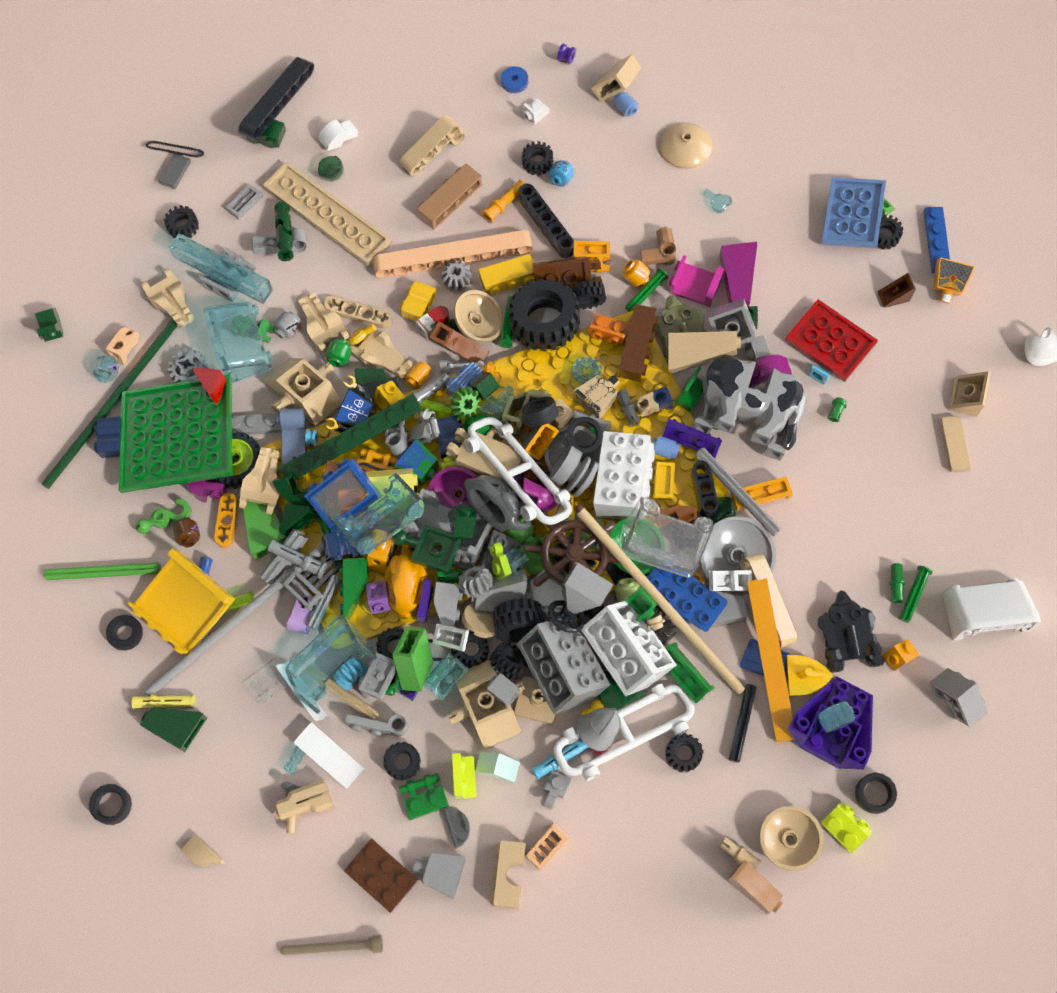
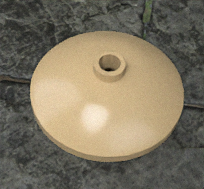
[660,123,712,169]
[454,290,504,343]
[760,806,824,871]

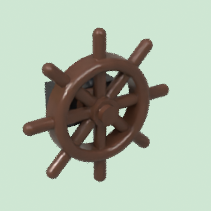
[523,504,620,593]

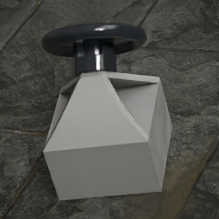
[548,563,613,633]

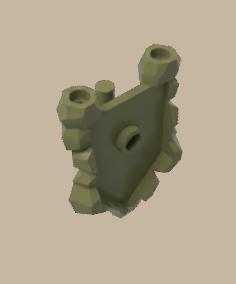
[653,295,707,364]

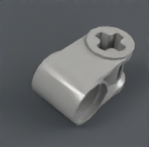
[385,421,409,458]

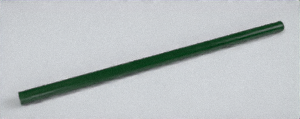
[41,319,178,489]

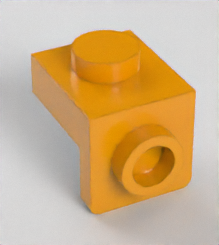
[882,639,919,671]

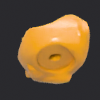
[384,543,428,619]

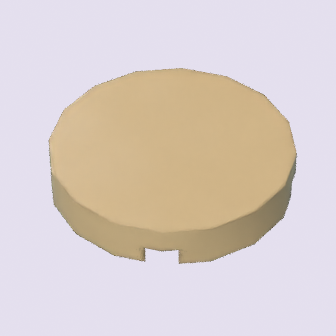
[462,603,495,638]

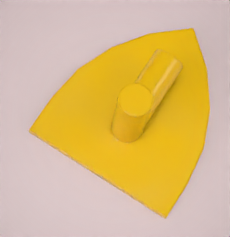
[786,655,833,696]

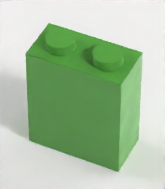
[392,627,434,692]

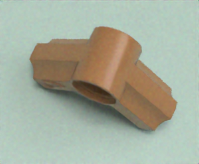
[640,227,676,265]

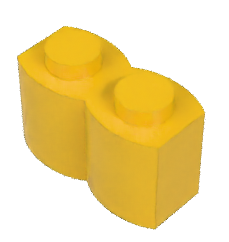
[400,281,436,321]

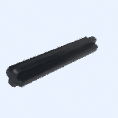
[729,684,757,763]

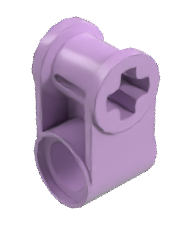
[287,594,315,635]

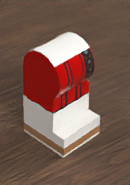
[416,306,450,341]

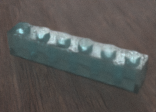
[169,233,273,304]

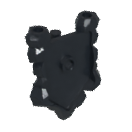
[818,590,885,673]

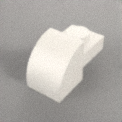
[318,120,358,151]
[709,570,752,591]

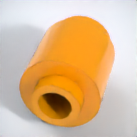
[405,361,431,389]

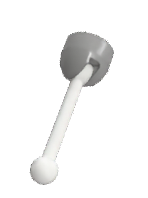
[439,359,484,374]

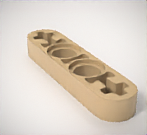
[324,296,392,329]

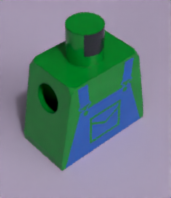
[394,439,439,485]

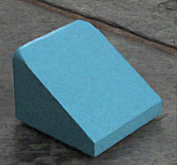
[809,365,831,384]

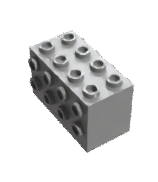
[517,618,610,714]

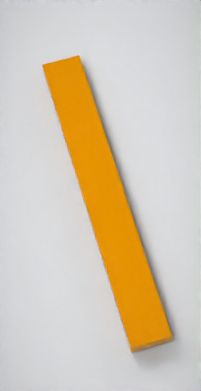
[747,578,795,742]

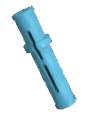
[532,739,590,780]

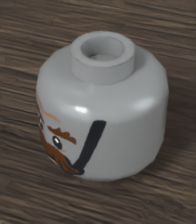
[274,311,301,339]

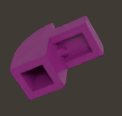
[749,355,792,387]
[187,479,228,503]

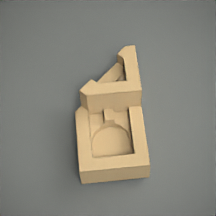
[181,834,225,867]

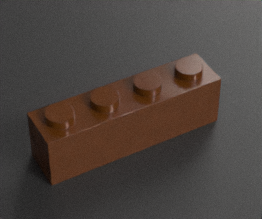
[618,304,659,382]

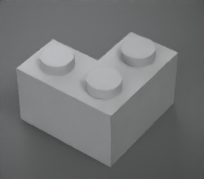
[930,668,987,727]

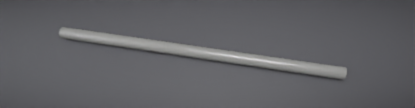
[144,543,324,696]

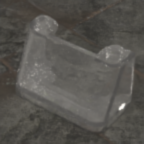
[621,496,714,578]

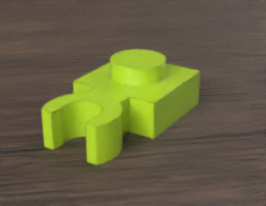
[489,542,512,580]

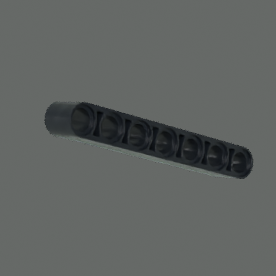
[238,57,314,141]

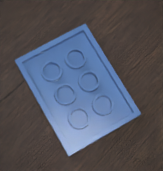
[822,177,886,249]

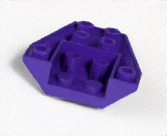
[788,676,873,770]

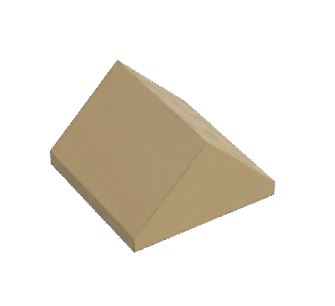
[949,371,991,417]

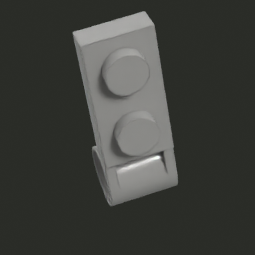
[252,228,307,254]
[345,714,408,737]

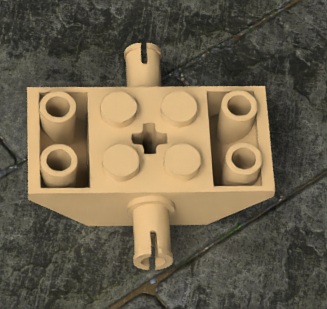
[264,358,342,427]
[447,660,526,749]

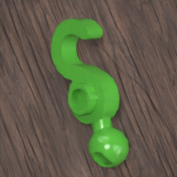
[135,499,191,534]

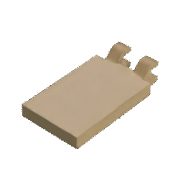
[446,428,523,480]

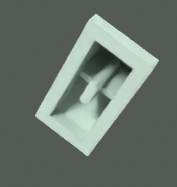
[475,752,520,783]

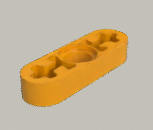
[214,493,239,548]

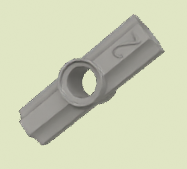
[260,528,308,585]

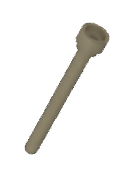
[280,935,383,955]

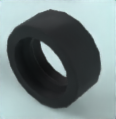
[566,416,603,453]
[855,772,897,814]
[89,784,132,825]

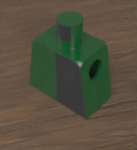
[354,368,399,404]

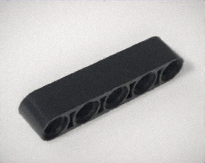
[519,183,574,258]

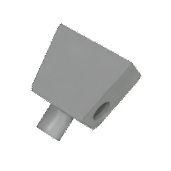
[413,853,466,899]

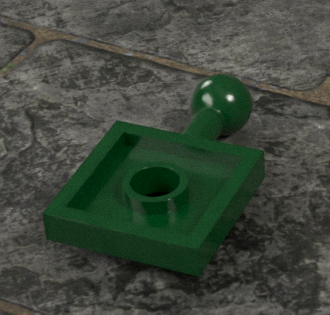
[392,525,463,574]

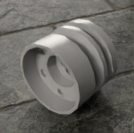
[549,445,599,497]

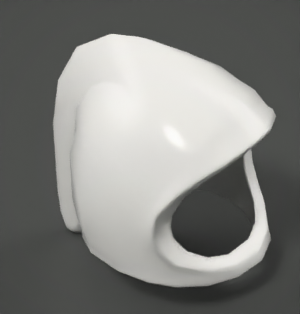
[1024,327,1057,366]

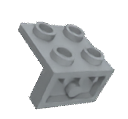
[358,653,397,701]

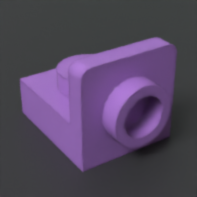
[366,581,391,614]

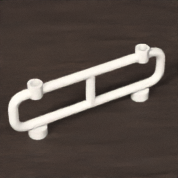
[464,417,572,525]
[553,684,694,782]

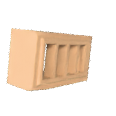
[525,823,569,870]

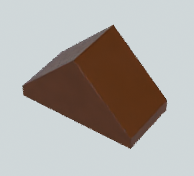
[877,273,916,308]

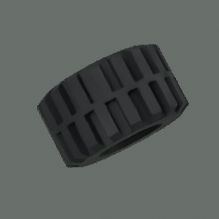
[492,598,544,643]

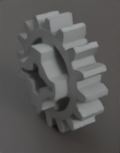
[167,348,209,383]

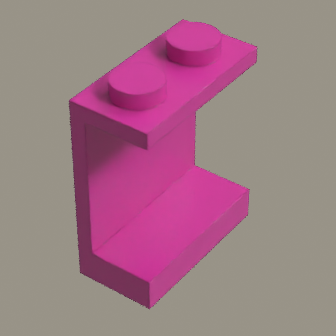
[668,255,724,307]

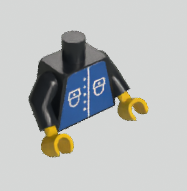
[324,375,377,433]

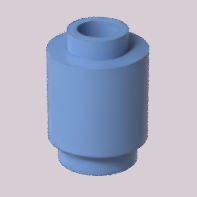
[613,91,638,116]
[652,436,680,459]

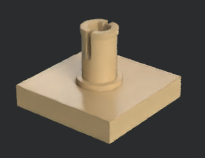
[514,676,556,725]

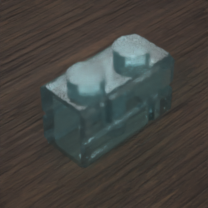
[424,653,469,700]

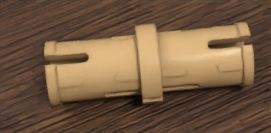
[718,836,761,870]

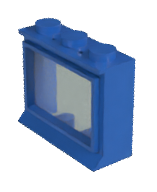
[304,459,382,534]

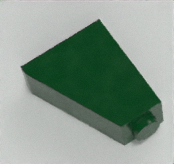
[140,708,207,753]

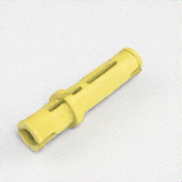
[132,694,195,709]

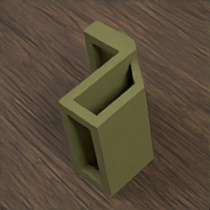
[502,389,551,437]

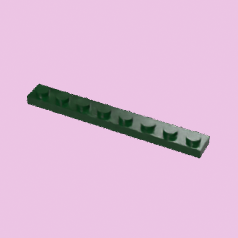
[278,393,423,480]

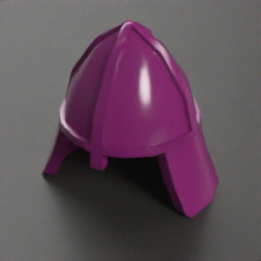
[520,477,558,515]

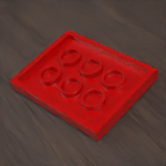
[785,299,878,382]

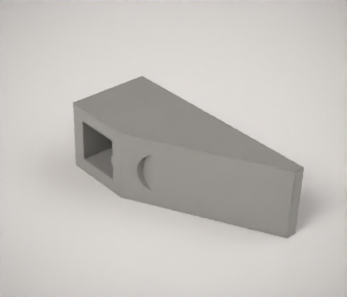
[433,581,463,627]

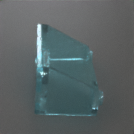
[203,302,274,383]
[331,473,425,555]

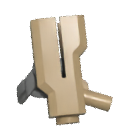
[273,779,334,834]

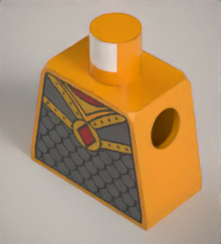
[933,258,975,304]
[519,423,559,460]

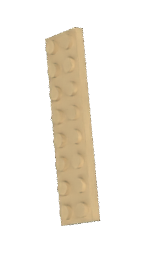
[263,162,392,266]

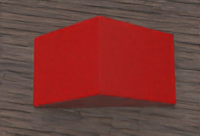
[192,367,226,404]

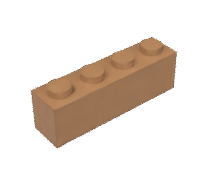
[417,163,482,230]

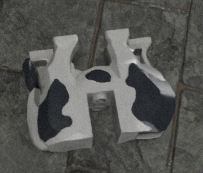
[692,355,807,461]

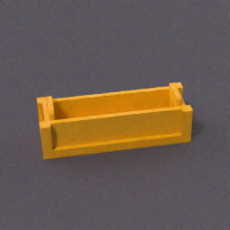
[730,476,793,513]

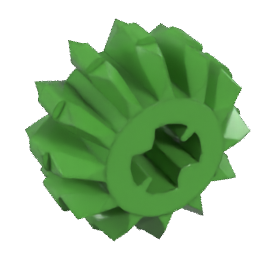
[449,386,481,419]

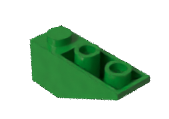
[340,558,369,622]

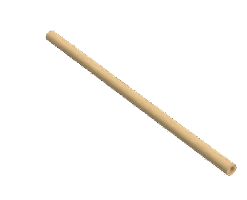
[577,508,745,695]

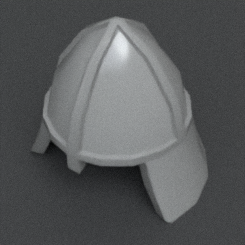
[577,708,621,751]

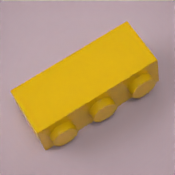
[478,254,534,295]

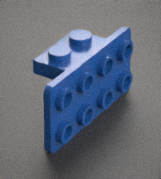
[647,558,727,632]

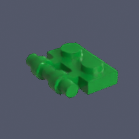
[399,773,449,821]

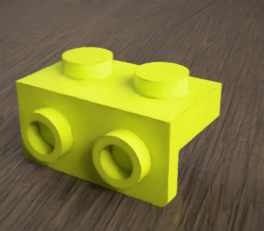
[821,802,872,854]

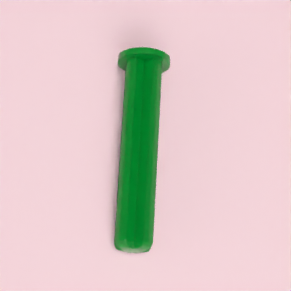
[625,268,669,312]
[498,296,513,348]
[899,566,933,623]

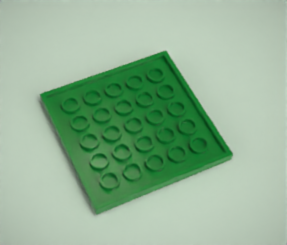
[118,374,233,493]

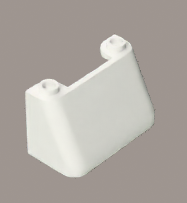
[943,578,1041,640]

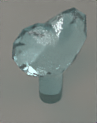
[703,189,732,213]

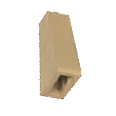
[668,331,741,374]

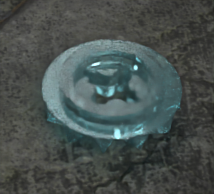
[572,356,602,384]

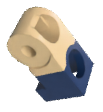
[635,386,673,417]

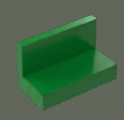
[675,366,703,412]

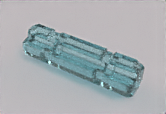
[284,745,305,774]

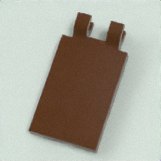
[532,256,603,289]

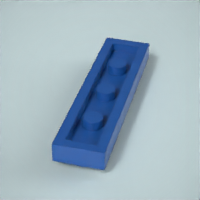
[924,207,950,273]

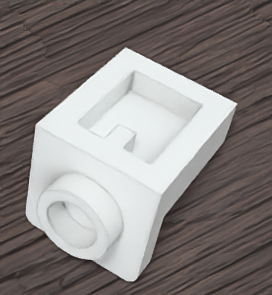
[522,98,549,125]

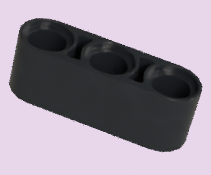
[691,460,719,519]

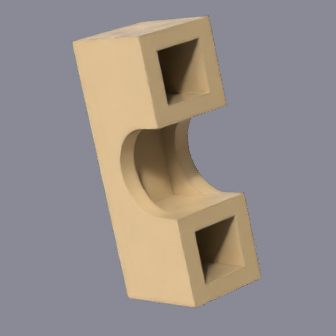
[490,840,526,910]

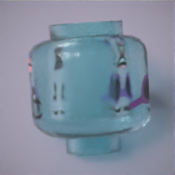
[92,355,119,383]

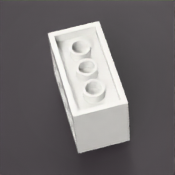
[581,601,676,696]

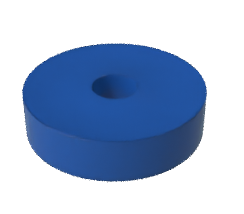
[501,66,528,93]

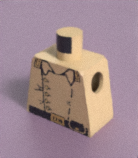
[574,375,620,419]

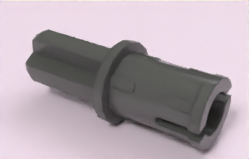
[617,390,640,427]

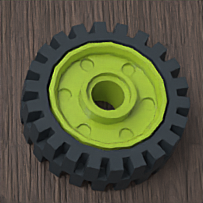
[214,432,261,489]

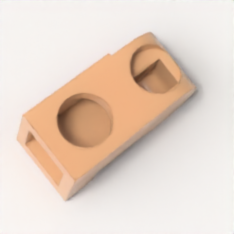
[106,327,139,365]

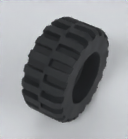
[508,279,580,351]

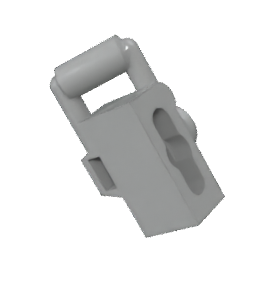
[408,417,440,444]

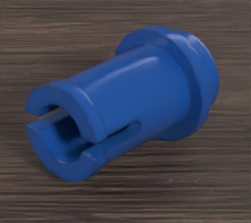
[199,557,213,575]

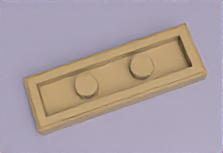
[940,416,971,472]

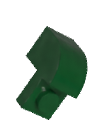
[35,307,63,342]

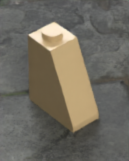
[591,54,641,102]

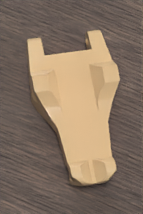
[141,268,195,328]
[298,293,350,352]
[350,326,413,379]
[239,447,279,515]

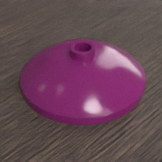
[428,466,478,515]

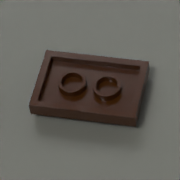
[344,838,419,913]

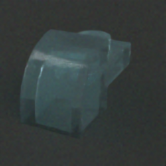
[480,385,515,421]

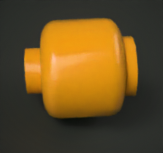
[623,260,650,287]

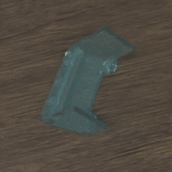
[285,615,377,714]

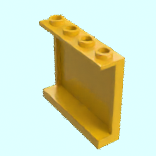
[128,548,236,654]

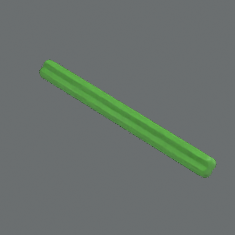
[44,562,161,580]

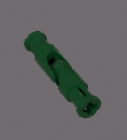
[274,202,294,262]

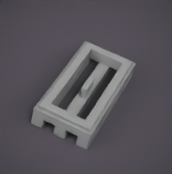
[225,184,263,220]
[282,570,324,611]

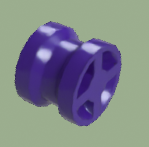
[557,43,576,64]

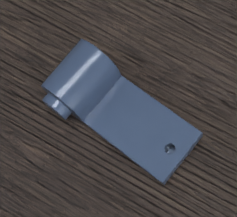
[276,408,306,464]

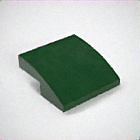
[598,670,646,711]

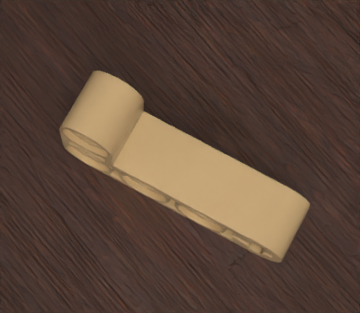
[400,115,465,176]

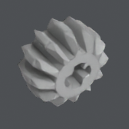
[441,260,472,292]
[459,565,493,598]

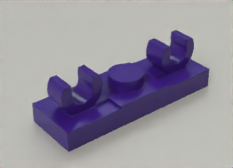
[662,419,722,458]

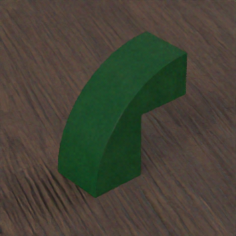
[272,472,327,509]

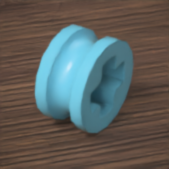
[305,429,318,446]

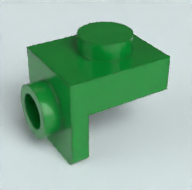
[625,587,657,622]

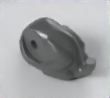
[464,475,531,532]

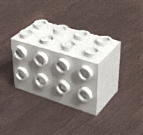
[593,431,655,520]

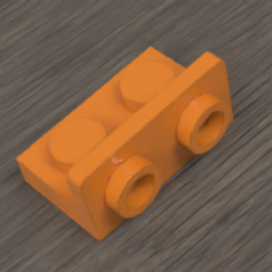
[588,313,630,346]

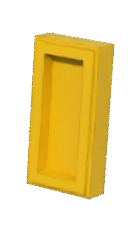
[653,461,675,501]

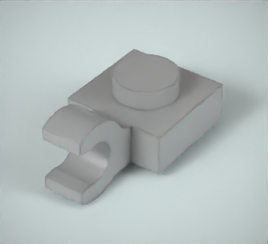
[544,770,571,810]

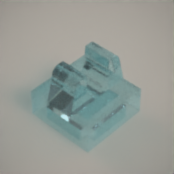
[505,547,529,574]

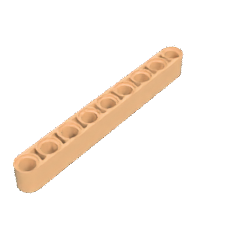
[373,230,533,278]

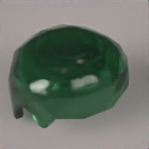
[317,156,344,182]
[711,496,738,524]

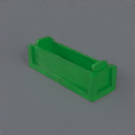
[666,642,715,704]

